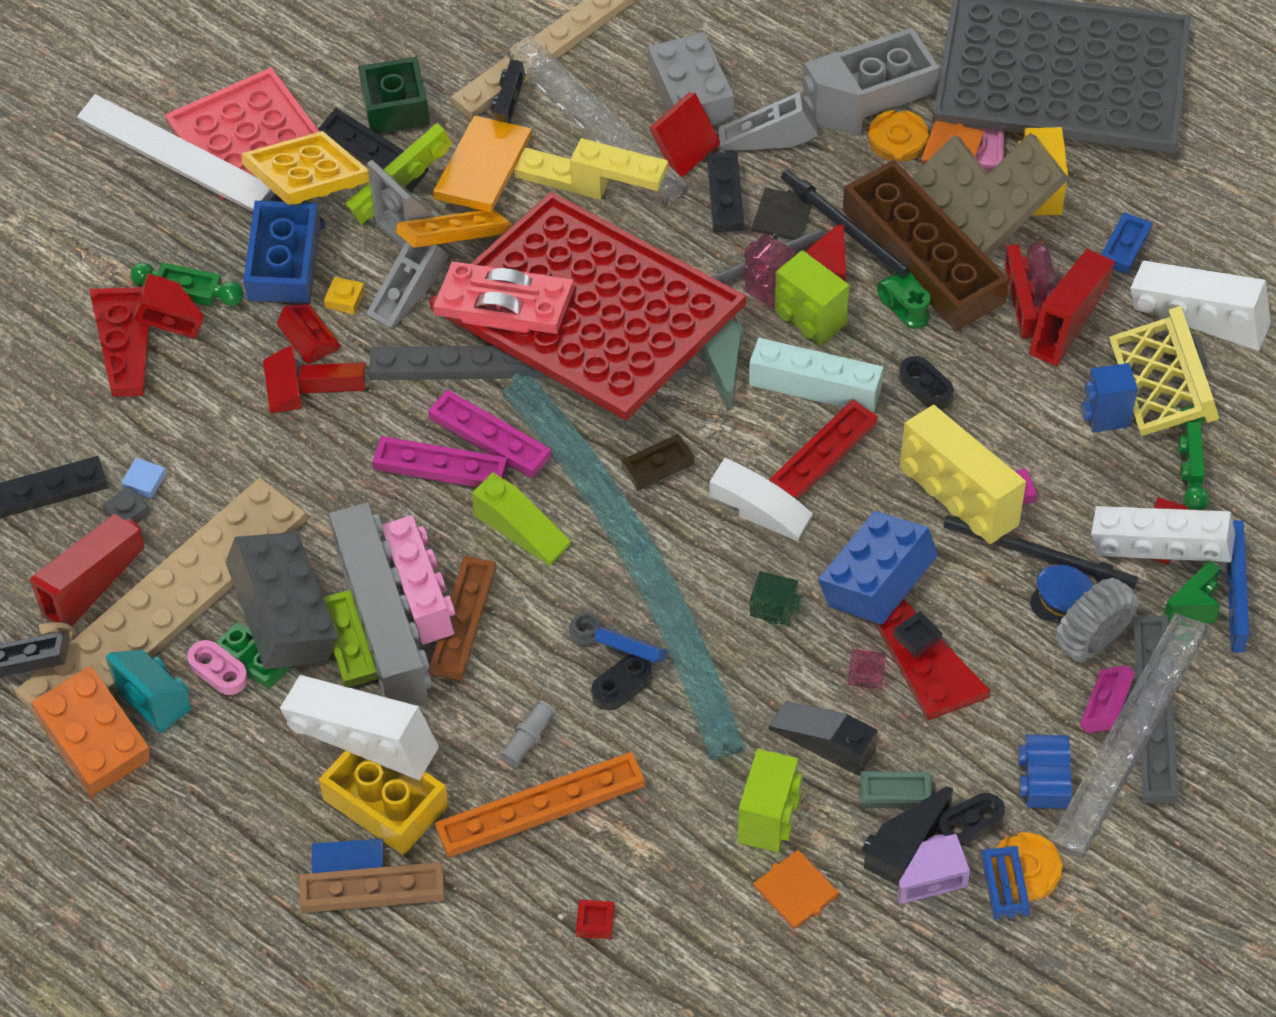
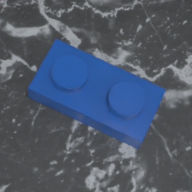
[1101,212,1153,274]

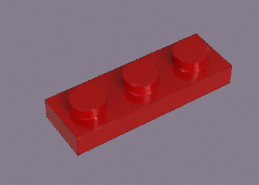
[1004,244,1040,339]

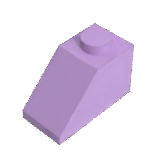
[897,834,970,905]

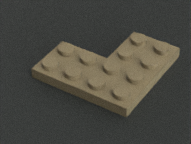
[911,133,1069,257]

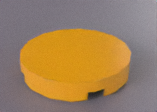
[868,110,929,162]
[992,832,1063,901]

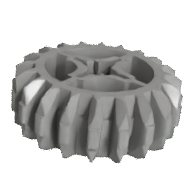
[1055,578,1139,663]

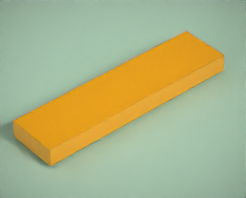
[395,209,512,248]

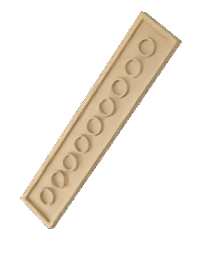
[15,477,307,710]

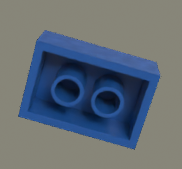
[243,200,321,304]
[818,511,938,625]

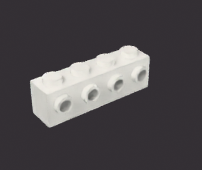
[1091,506,1235,562]

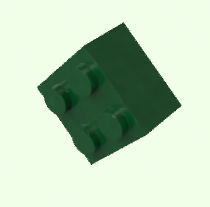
[358,56,430,133]

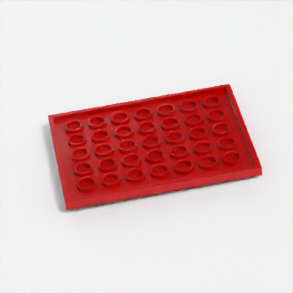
[429,192,747,421]

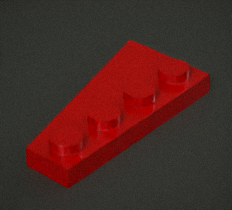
[874,599,990,721]

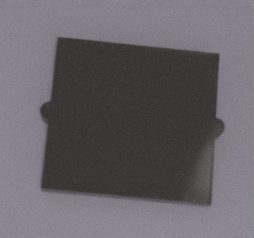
[751,187,813,240]

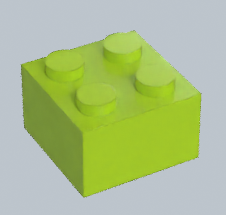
[775,250,849,346]
[738,748,803,853]

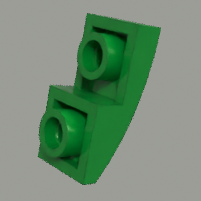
[216,622,292,689]

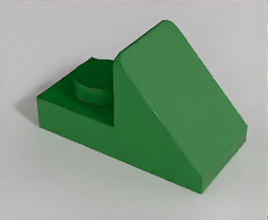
[1164,560,1221,623]

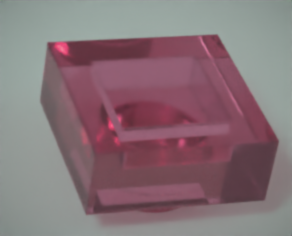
[848,649,886,689]

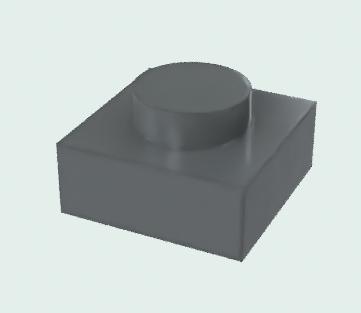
[102,486,150,523]

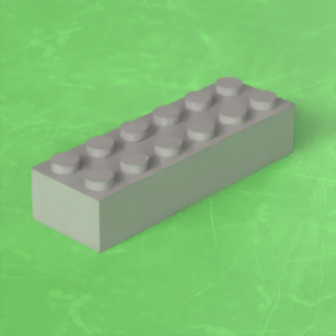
[329,502,432,705]

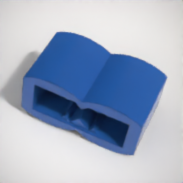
[1018,734,1072,809]

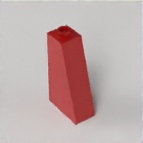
[1028,249,1115,366]
[30,514,145,626]

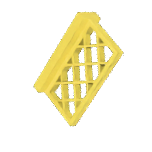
[1109,306,1219,436]

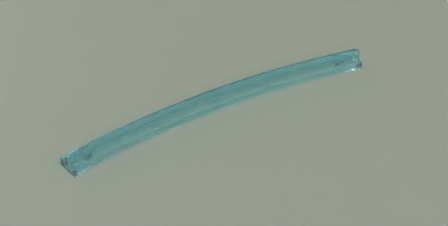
[502,373,743,760]

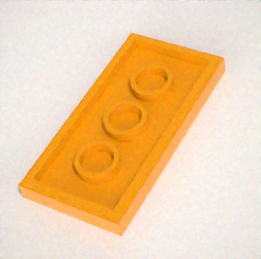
[433,115,531,213]

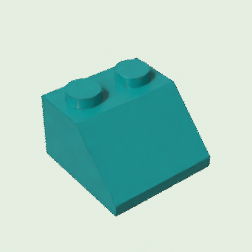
[105,649,191,734]

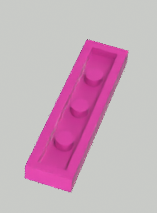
[428,389,552,479]
[372,436,508,487]

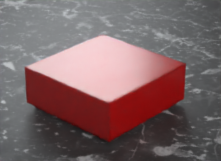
[575,899,615,940]

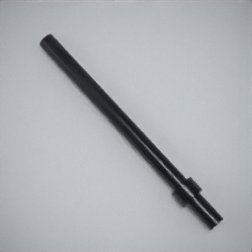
[781,170,911,279]
[943,515,1139,590]

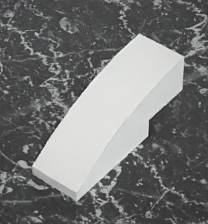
[709,457,813,541]

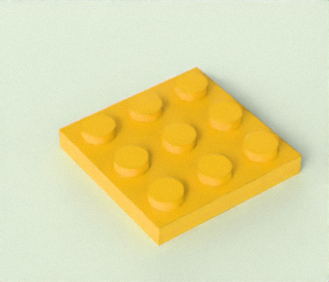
[242,131,370,205]

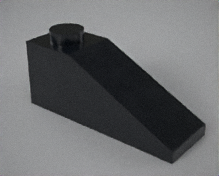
[768,701,878,776]
[861,786,953,886]

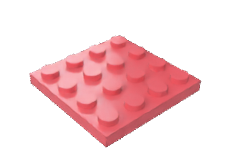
[165,67,320,200]

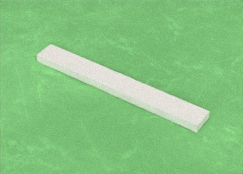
[77,94,275,212]

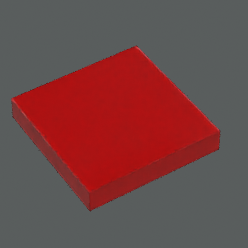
[649,92,720,179]

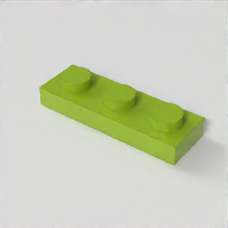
[323,590,378,687]

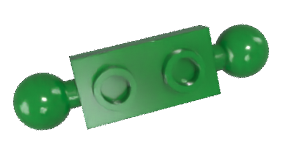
[130,262,244,306]
[1178,405,1210,510]

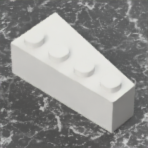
[1131,261,1271,351]
[280,675,439,781]

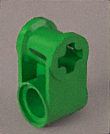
[876,272,930,329]

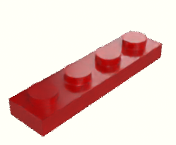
[769,399,878,500]

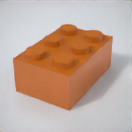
[31,665,150,797]

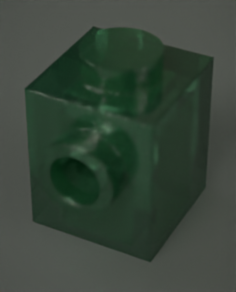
[750,571,803,626]

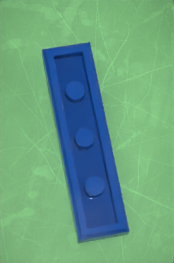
[1227,520,1249,653]

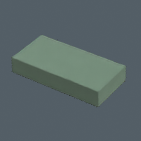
[860,771,932,808]

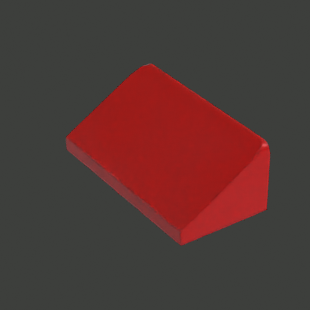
[277,304,341,364]
[263,345,302,413]
[299,362,365,394]

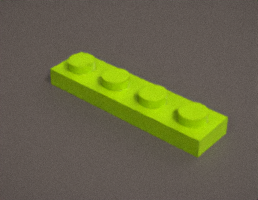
[345,123,453,225]

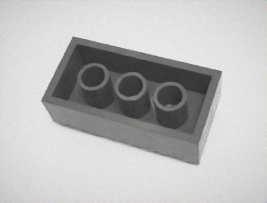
[225,532,339,669]

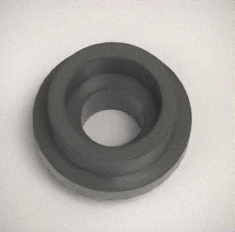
[569,612,603,645]

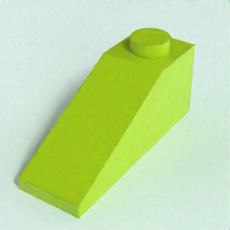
[471,472,571,566]

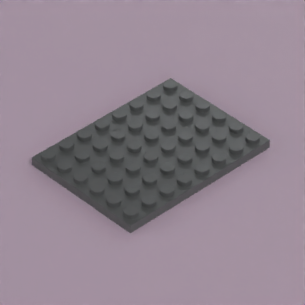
[932,0,1191,153]

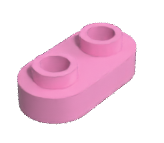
[187,640,248,695]

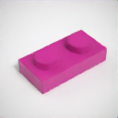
[1080,665,1135,733]

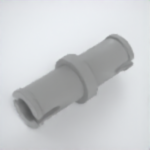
[499,700,556,768]

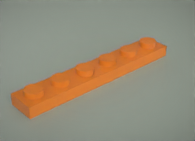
[435,752,645,858]

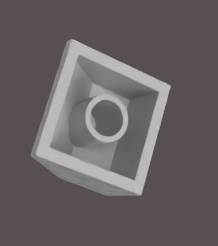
[801,52,864,136]

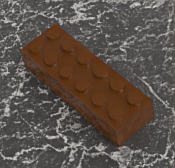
[843,160,1009,332]

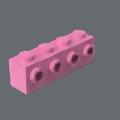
[382,515,456,645]

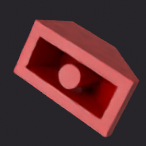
[807,225,846,282]
[134,273,204,339]

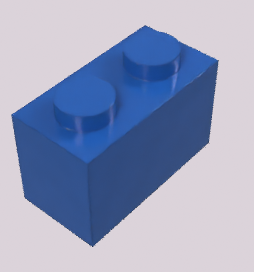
[1081,363,1138,433]

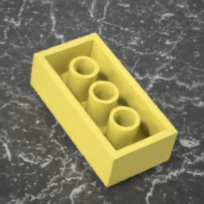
[900,405,1026,544]

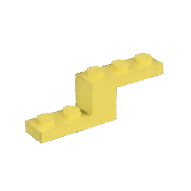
[514,138,668,200]

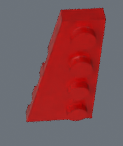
[89,287,151,397]

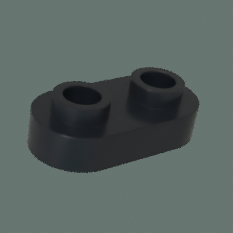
[899,356,954,409]
[591,655,652,710]
[938,793,1005,846]

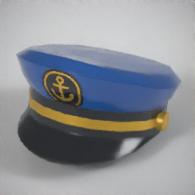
[1030,565,1094,622]

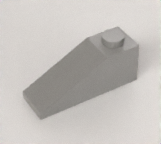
[718,92,818,151]
[366,241,450,329]

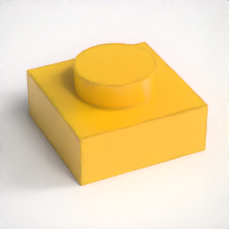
[324,276,365,314]

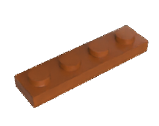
[429,556,497,681]

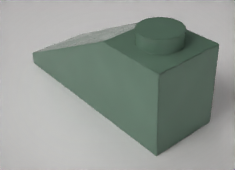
[699,318,744,411]

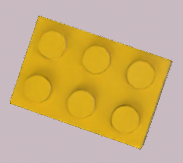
[319,750,449,856]

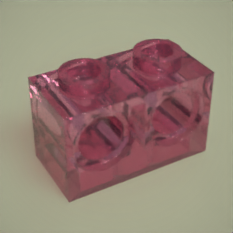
[744,233,795,309]

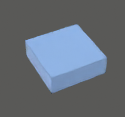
[121,458,167,499]

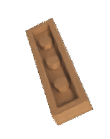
[299,862,445,913]

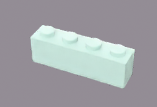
[749,338,883,413]

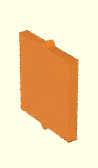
[921,121,984,164]
[753,850,839,930]

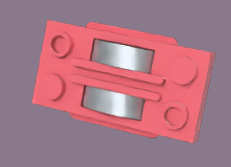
[433,261,574,334]

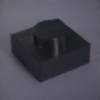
[893,611,943,659]

